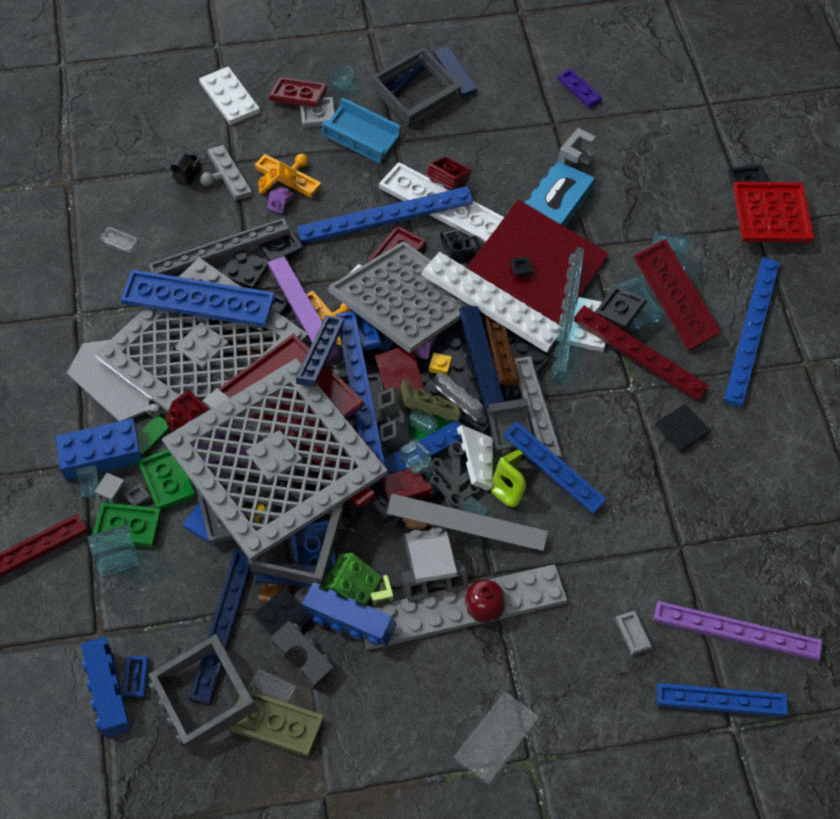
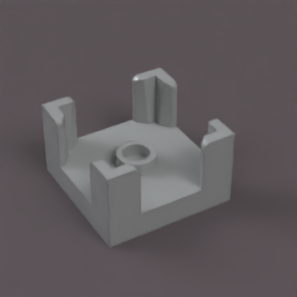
[558,128,596,166]

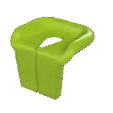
[491,449,526,507]

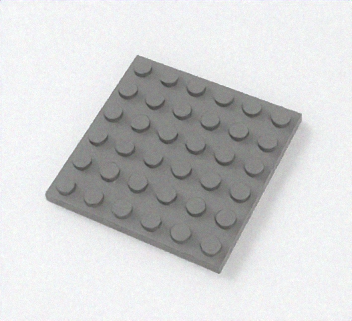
[328,241,471,353]

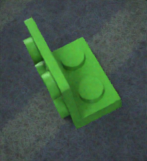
[320,553,381,608]

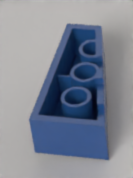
[302,582,397,647]
[80,636,131,738]

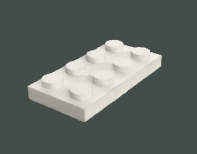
[199,67,260,125]

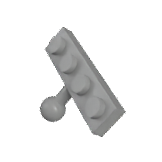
[200,145,252,201]

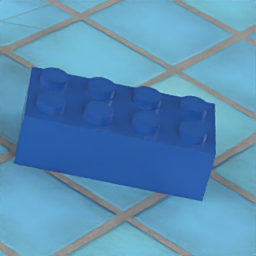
[55,418,142,481]

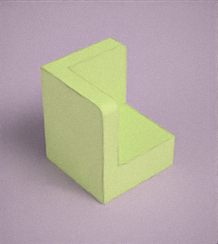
[370,575,393,606]

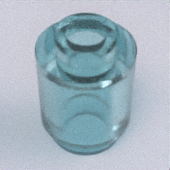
[408,409,438,434]

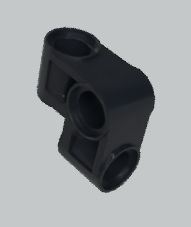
[170,152,202,185]
[440,228,483,263]

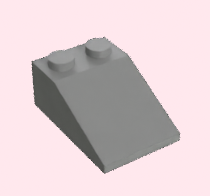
[405,527,457,583]

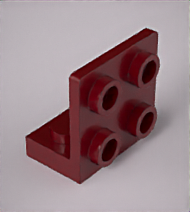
[165,389,209,431]
[381,467,431,502]

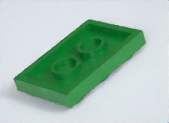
[137,449,196,510]
[92,502,161,548]

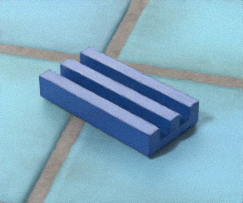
[122,656,149,699]

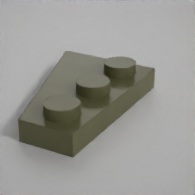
[401,380,461,421]

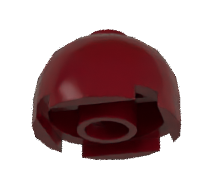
[465,580,506,623]

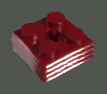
[425,156,472,190]

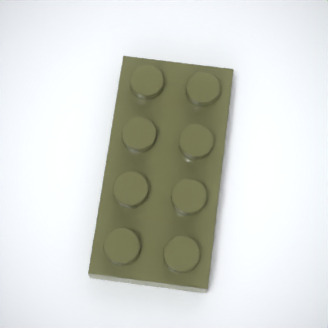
[227,690,324,757]

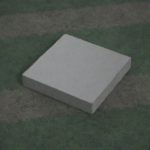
[300,97,335,128]

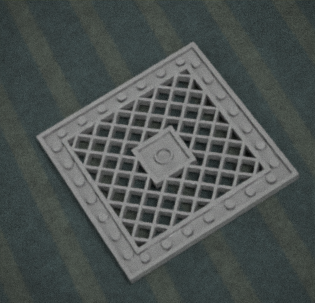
[95,258,309,412]
[162,359,388,561]

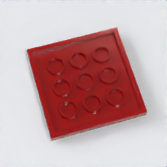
[733,182,814,243]

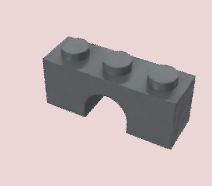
[378,387,410,452]
[401,559,468,602]
[268,621,333,688]

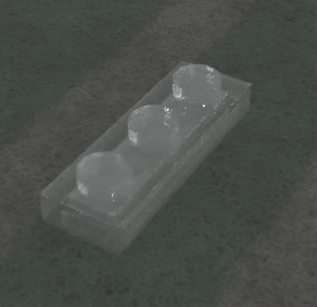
[435,372,482,421]

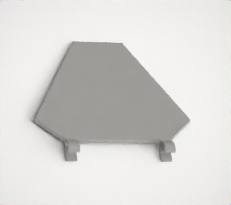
[67,336,188,422]

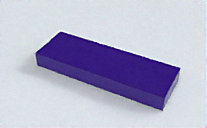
[557,68,602,108]

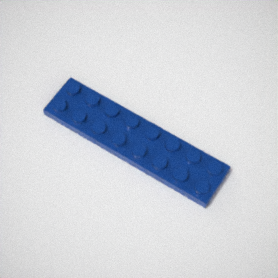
[120,270,275,327]

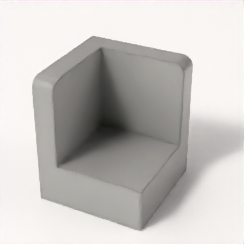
[94,473,124,504]

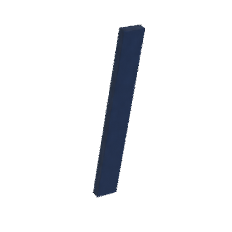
[189,549,251,705]

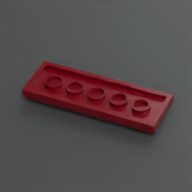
[633,238,721,351]

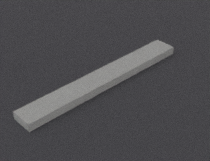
[386,494,548,551]

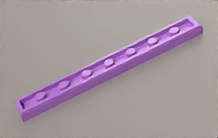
[268,256,340,363]
[653,601,823,662]

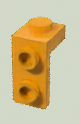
[258,162,296,194]

